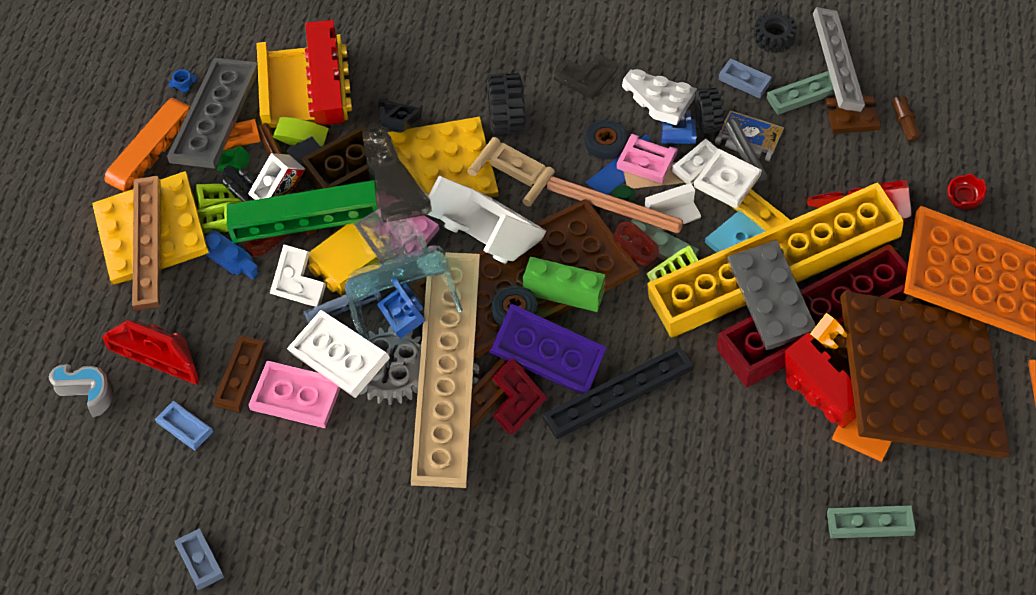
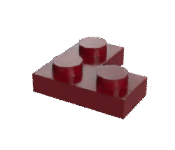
[492,359,547,435]

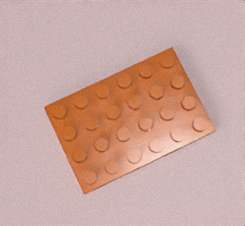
[904,206,1036,341]

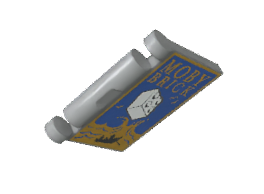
[715,110,784,162]

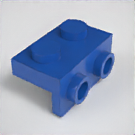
[377,278,426,339]

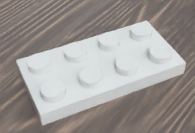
[287,310,390,398]

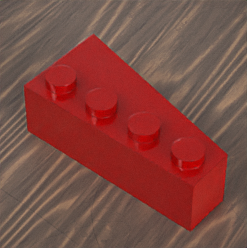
[305,20,345,125]

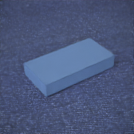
[155,401,213,451]

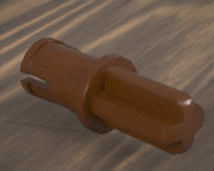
[892,96,920,142]

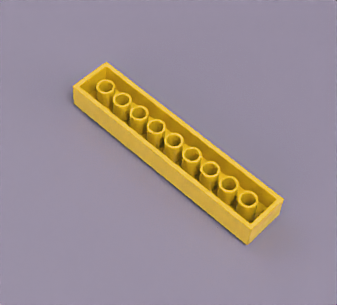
[647,182,904,338]

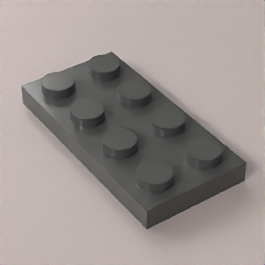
[728,240,816,350]

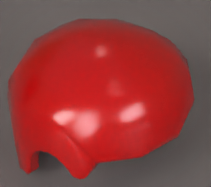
[947,173,987,210]

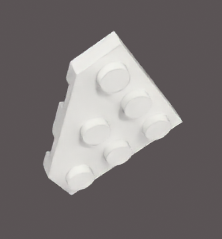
[622,69,697,125]

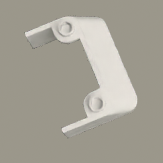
[421,176,546,264]

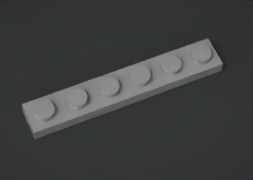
[813,7,865,112]

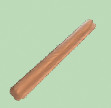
[547,176,683,233]

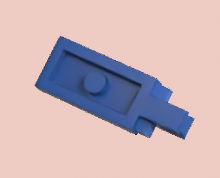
[205,229,259,279]

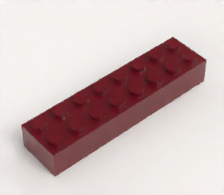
[717,244,908,388]

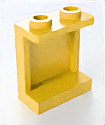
[308,223,388,296]

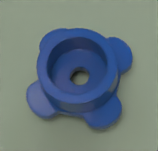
[169,69,197,93]

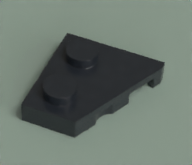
[378,99,422,133]

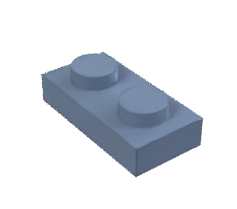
[718,58,772,98]
[174,528,224,590]

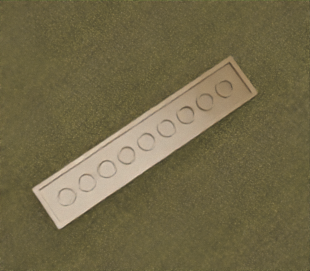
[411,252,480,488]

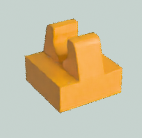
[810,313,847,349]

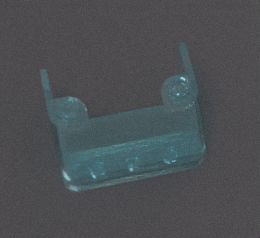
[345,246,463,341]

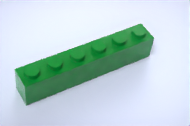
[227,180,381,243]

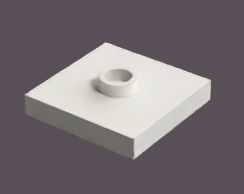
[694,149,762,209]

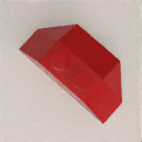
[102,320,199,385]

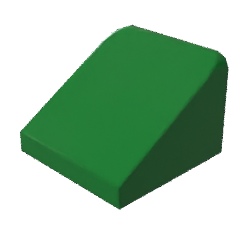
[217,146,250,173]

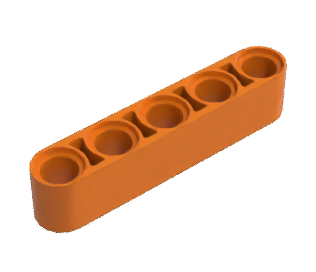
[105,98,191,192]

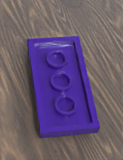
[490,304,607,395]

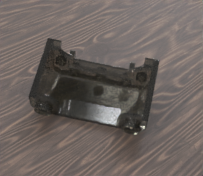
[362,128,432,223]

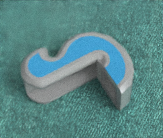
[49,364,112,417]

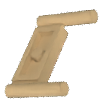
[468,137,555,206]

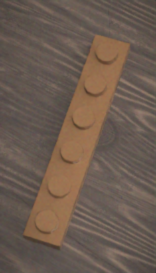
[132,176,161,311]

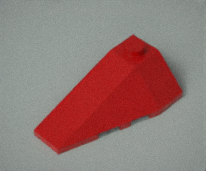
[807,180,912,222]

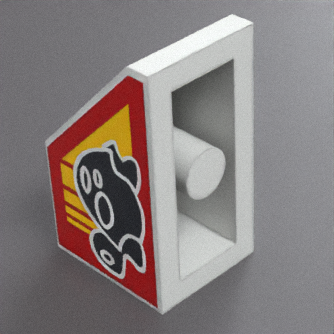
[248,153,305,200]

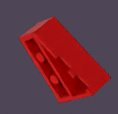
[785,333,856,428]

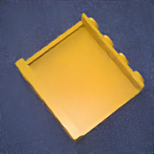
[257,35,352,128]

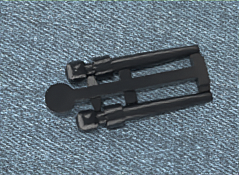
[222,167,256,202]

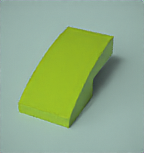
[273,117,329,147]

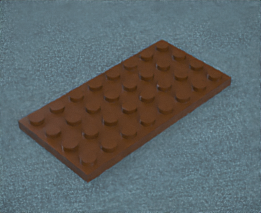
[413,199,639,359]

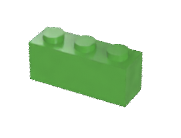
[523,257,605,312]

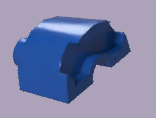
[661,110,696,144]

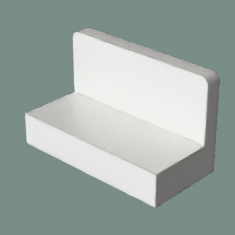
[645,183,701,231]

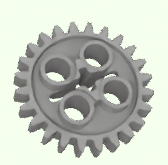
[359,326,422,405]

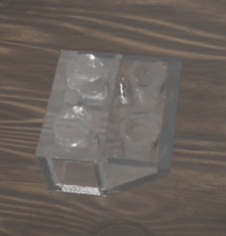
[354,198,428,263]

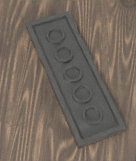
[167,58,258,168]

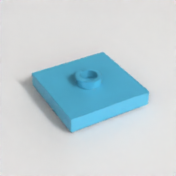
[705,210,765,252]

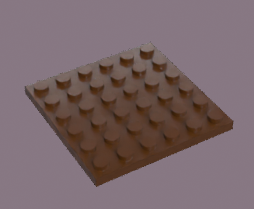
[840,291,1010,458]

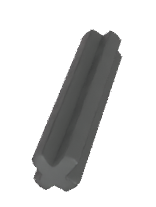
[725,118,767,184]

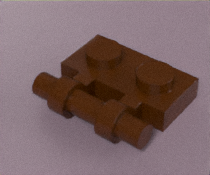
[825,93,880,134]

